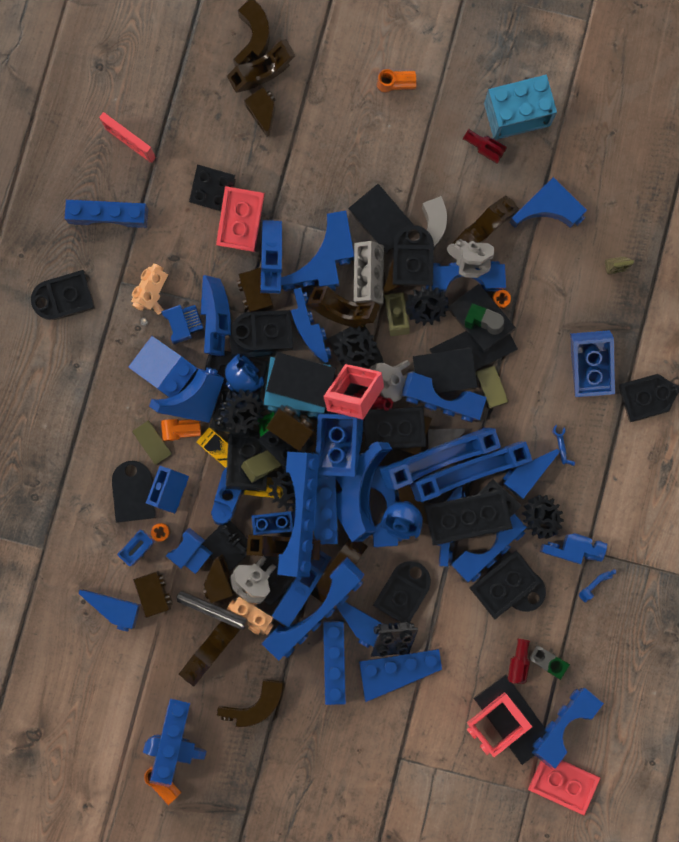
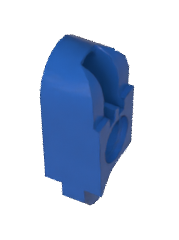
[211,467,243,525]
[143,735,207,764]

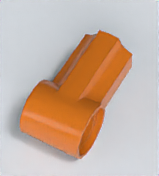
[377,69,417,93]
[161,419,201,441]
[144,766,182,805]

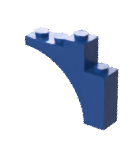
[281,210,354,291]
[336,441,392,542]

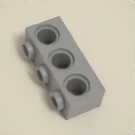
[354,241,384,304]

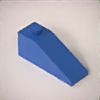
[502,449,560,499]
[79,589,141,631]
[336,602,383,648]

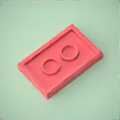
[99,112,156,163]
[216,186,265,252]
[528,760,601,816]

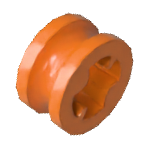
[492,290,511,309]
[151,523,170,541]

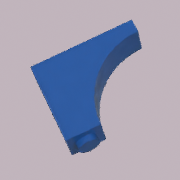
[509,177,587,228]
[149,367,224,423]

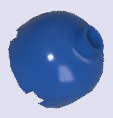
[225,354,264,393]
[381,501,423,540]

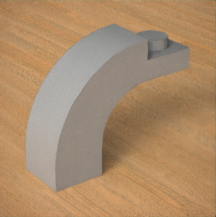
[413,196,447,249]

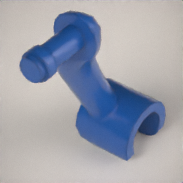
[552,425,575,466]
[579,569,616,603]

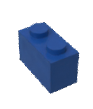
[146,466,189,514]

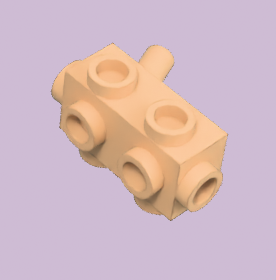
[131,263,168,315]
[227,591,274,636]

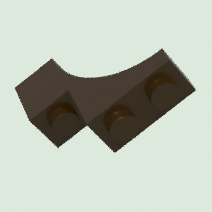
[452,195,519,244]
[179,621,241,687]

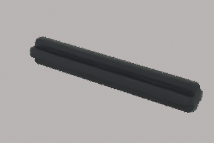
[176,591,248,630]

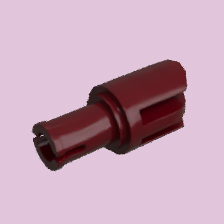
[462,129,507,164]
[352,387,393,411]
[508,638,531,684]

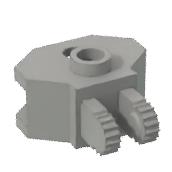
[447,239,494,278]
[370,360,414,402]
[230,556,276,604]

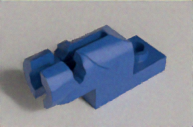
[540,533,607,564]

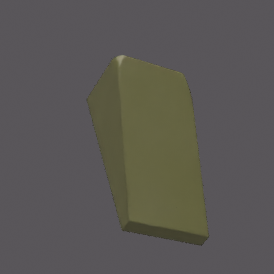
[605,257,634,275]
[384,292,410,336]
[476,366,508,409]
[132,420,172,465]
[241,450,282,483]

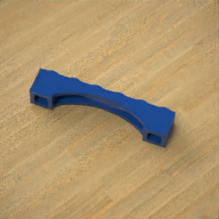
[380,427,501,490]
[410,442,533,502]
[278,452,319,577]
[261,557,365,661]

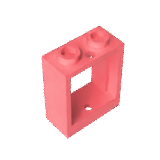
[324,364,384,419]
[467,692,532,757]

